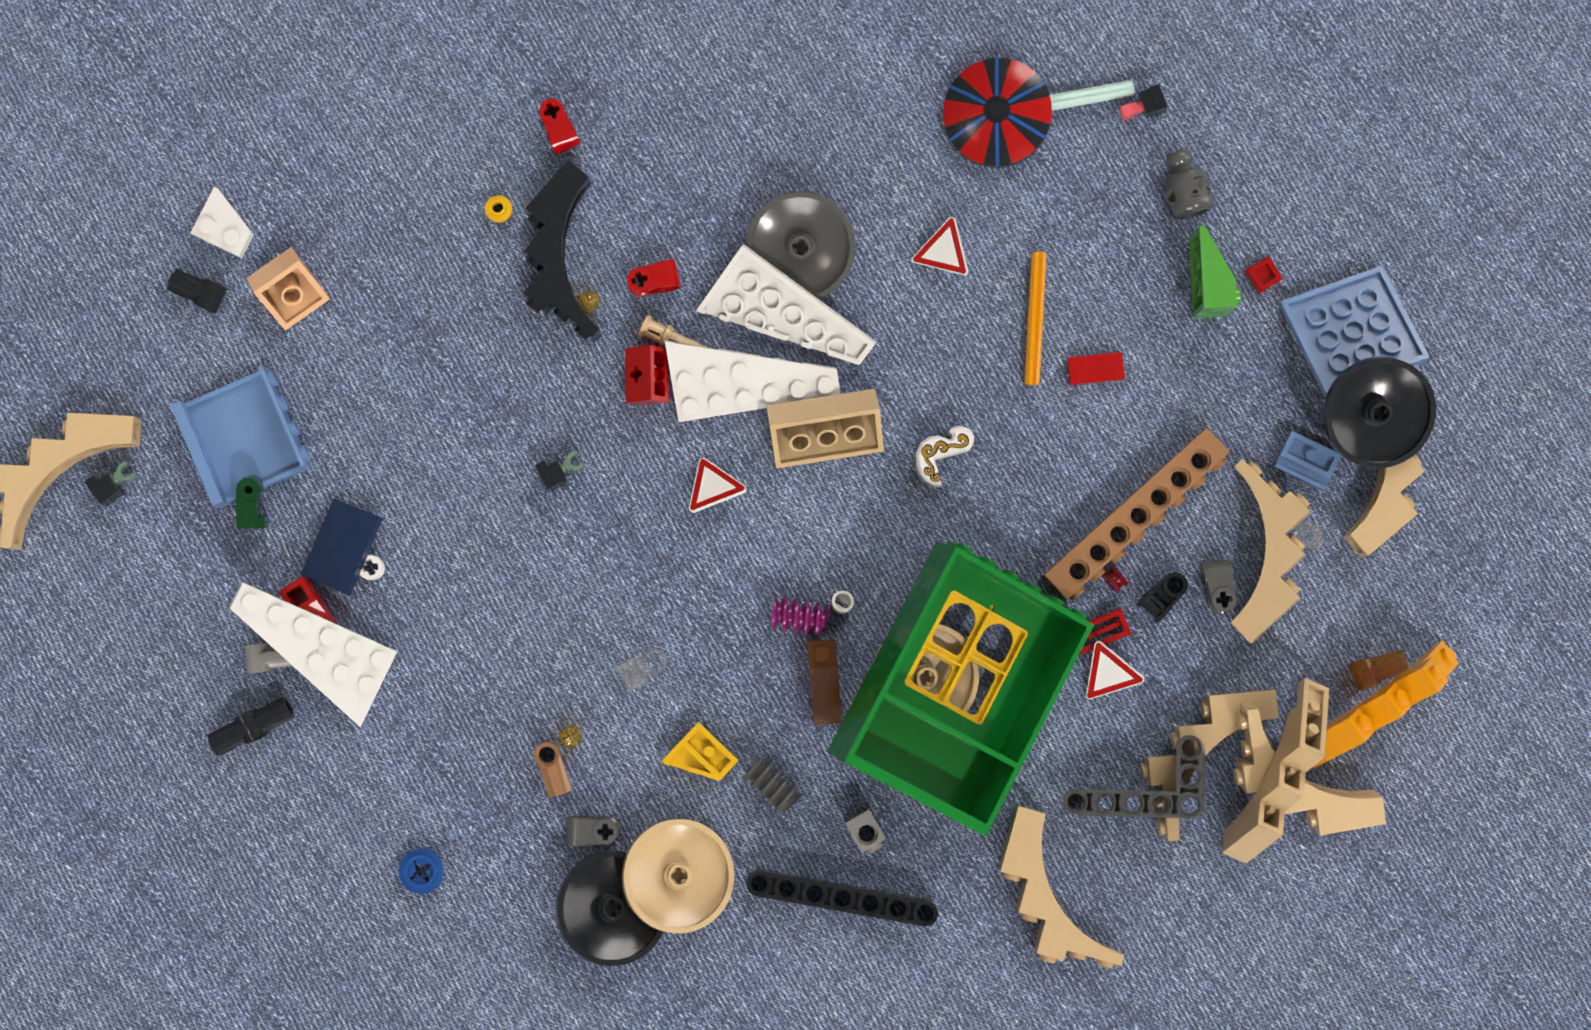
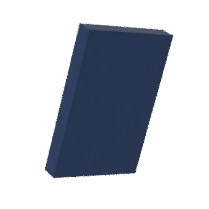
[301,498,383,595]

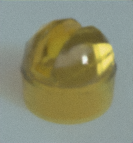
[576,291,600,315]
[558,725,583,750]

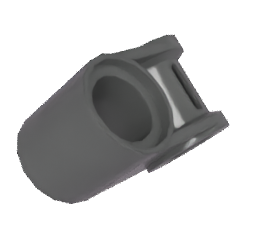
[1200,559,1236,614]
[567,816,621,846]

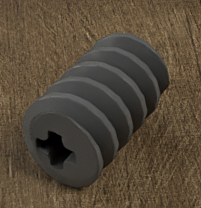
[743,753,804,815]

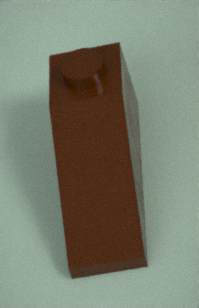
[807,639,842,725]

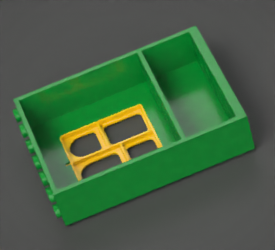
[827,541,1094,836]

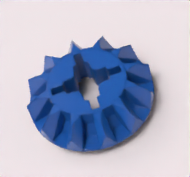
[399,848,444,894]

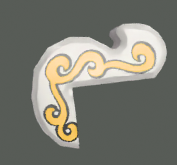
[915,426,974,487]

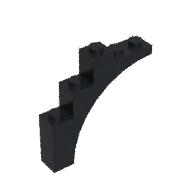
[523,160,602,342]

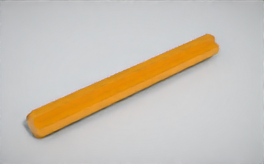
[1024,251,1047,386]

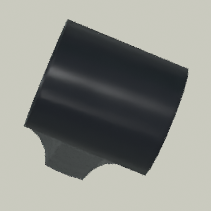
[167,269,228,314]

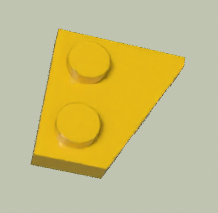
[662,722,739,781]

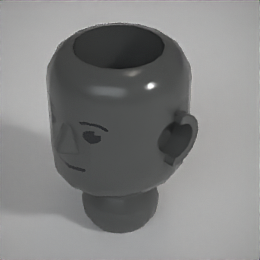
[1165,149,1214,219]

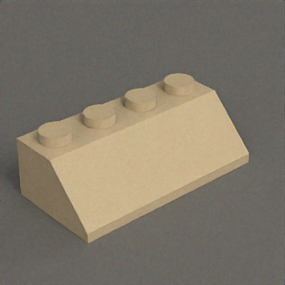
[766,389,884,469]

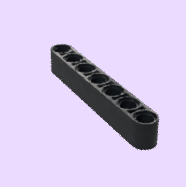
[747,869,938,926]

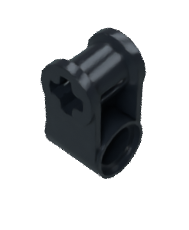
[1136,572,1188,623]

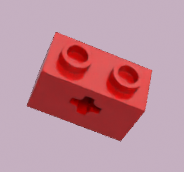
[625,345,669,406]

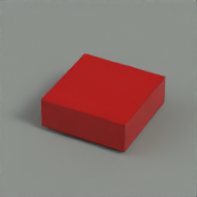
[1244,256,1283,294]

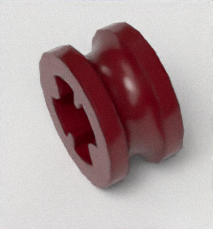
[1102,566,1128,594]

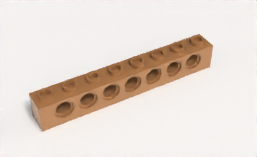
[1041,428,1229,601]

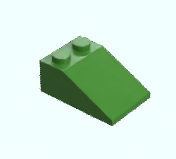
[1189,226,1241,318]

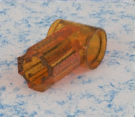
[1348,649,1409,691]

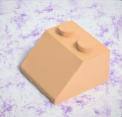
[246,247,330,331]

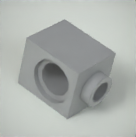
[844,808,886,854]

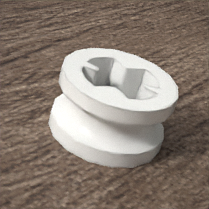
[360,555,385,580]

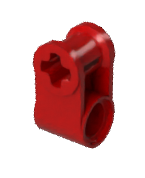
[539,98,581,155]
[627,259,681,297]

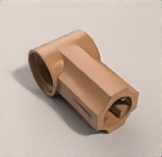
[534,741,573,798]

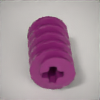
[770,595,830,638]

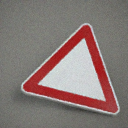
[912,217,968,275]
[689,458,747,513]
[1086,641,1144,699]

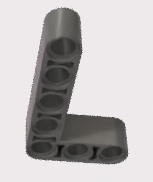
[1063,735,1205,819]

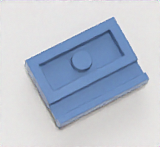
[1273,431,1342,491]

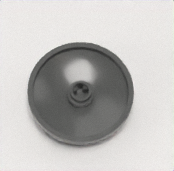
[746,191,856,299]

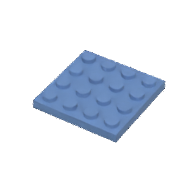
[1279,266,1430,398]

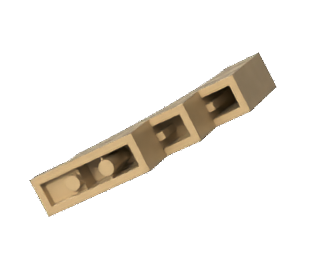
[1222,678,1329,864]

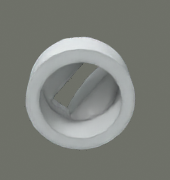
[831,591,854,614]

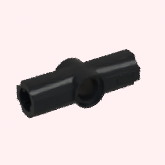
[207,697,295,756]

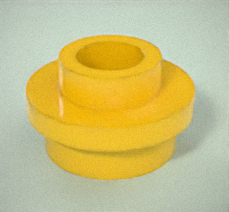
[485,195,512,223]

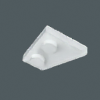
[191,187,254,259]

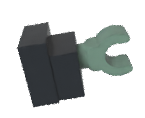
[535,451,584,492]
[84,462,138,507]

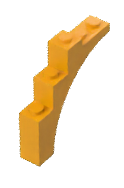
[1313,640,1459,768]

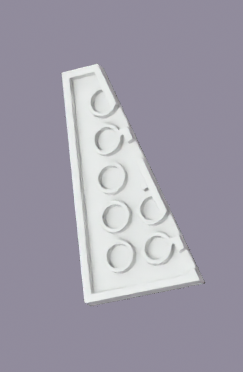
[696,244,876,365]
[665,340,840,422]
[229,582,397,727]

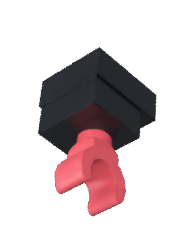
[1120,84,1168,121]

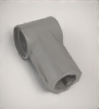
[244,643,292,674]

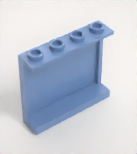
[170,365,311,508]

